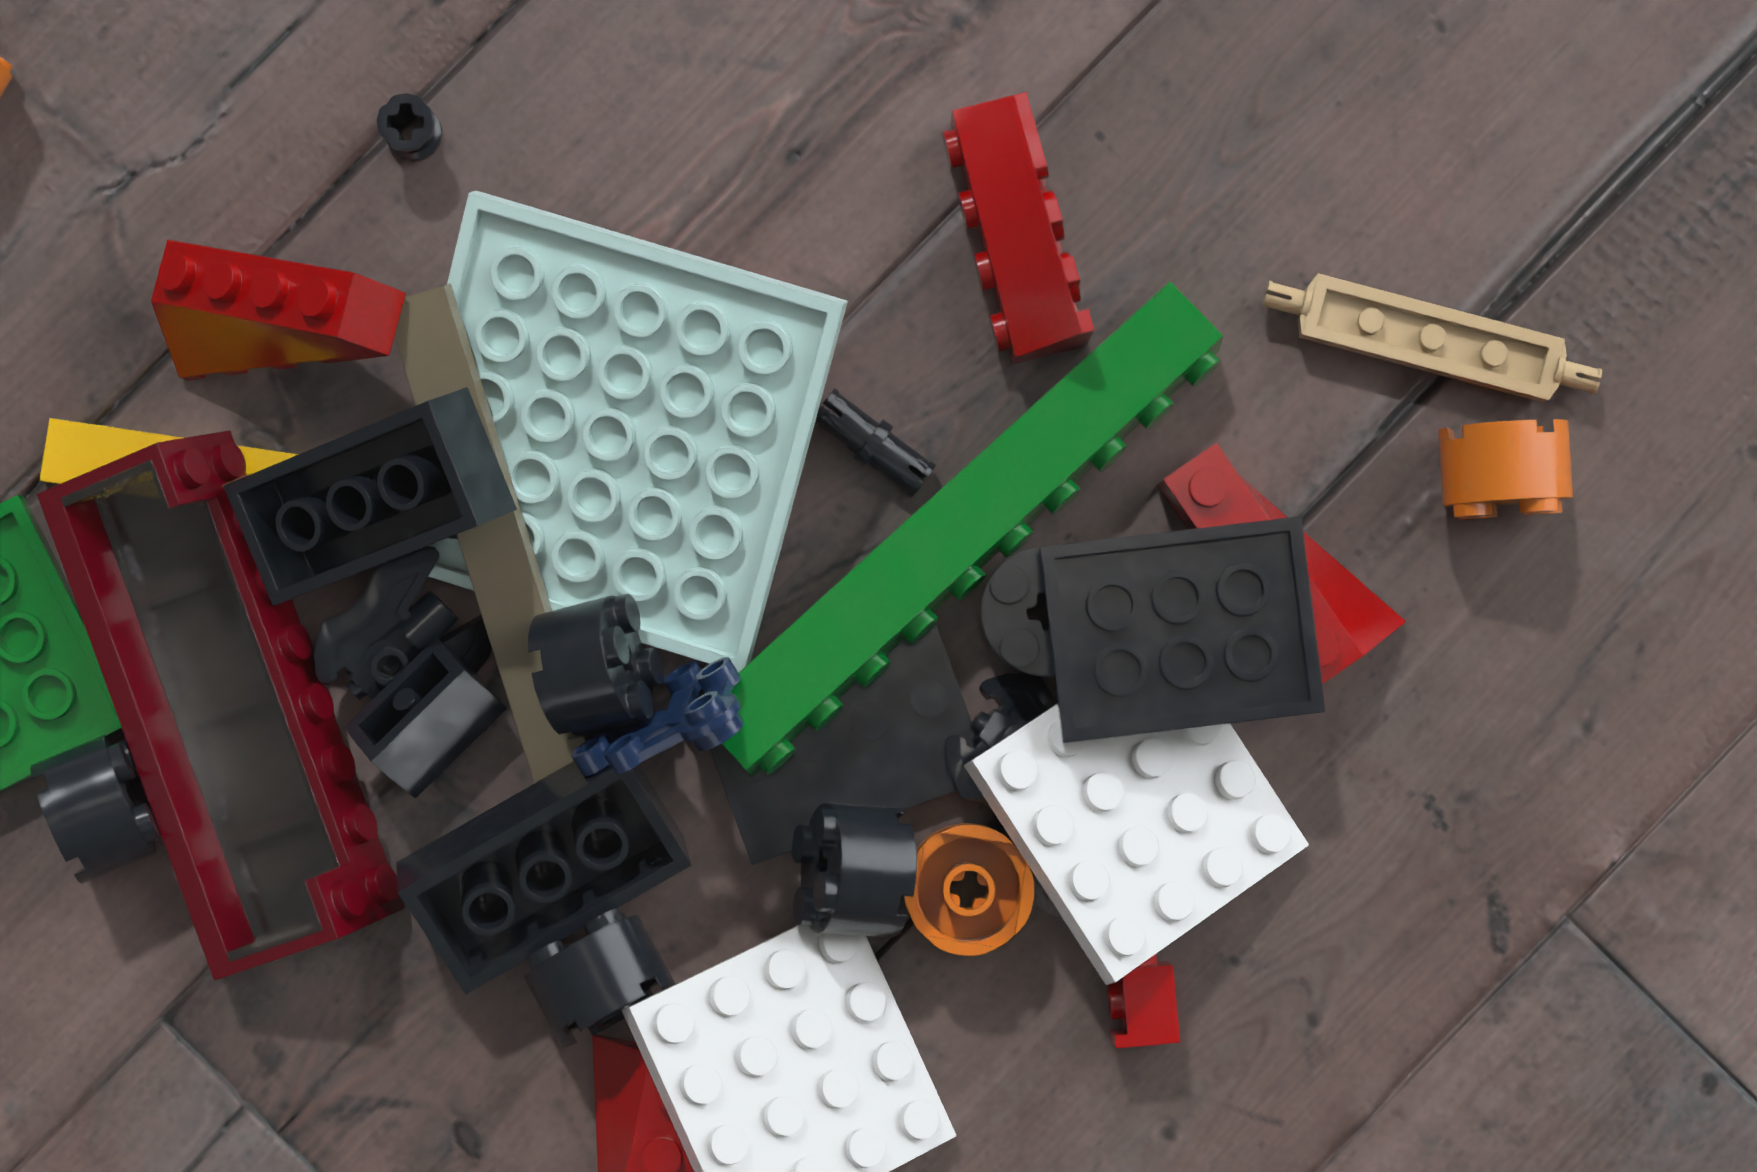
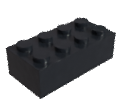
[223,387,517,606]
[396,735,691,994]

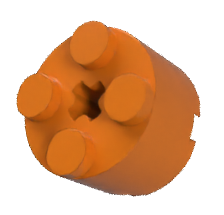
[1438,419,1573,520]
[904,823,1034,956]

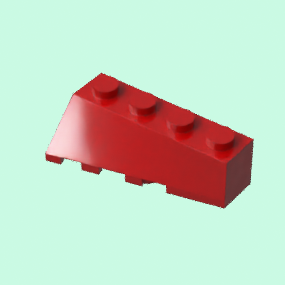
[942,92,1095,365]
[151,239,406,381]
[1156,443,1406,684]
[592,1034,694,1172]

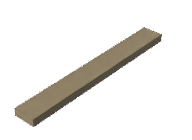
[395,283,589,783]

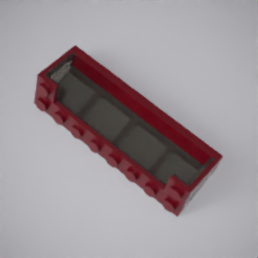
[37,430,405,981]

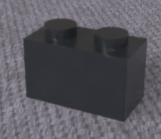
[344,637,507,799]

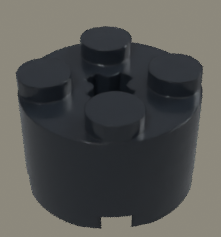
[978,547,1054,678]
[528,594,664,739]
[30,734,161,884]
[792,803,917,937]
[524,908,676,1048]

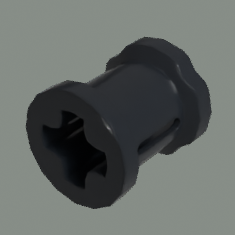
[377,93,443,162]

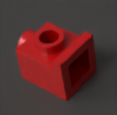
[1107,954,1180,1048]

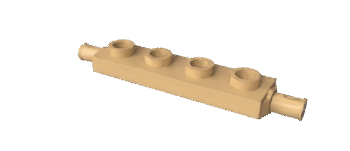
[1262,273,1602,403]

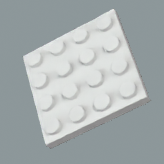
[964,704,1309,985]
[622,926,957,1172]

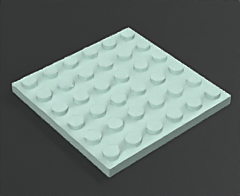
[385,191,848,673]

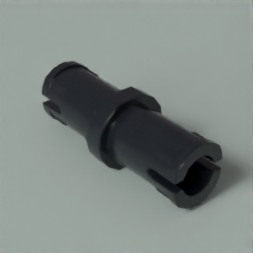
[815,388,936,497]

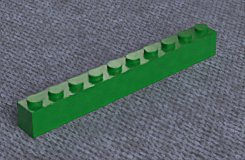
[721,281,1223,778]

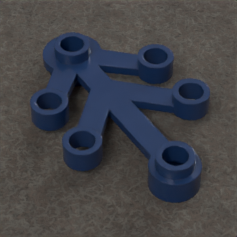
[571,657,744,776]

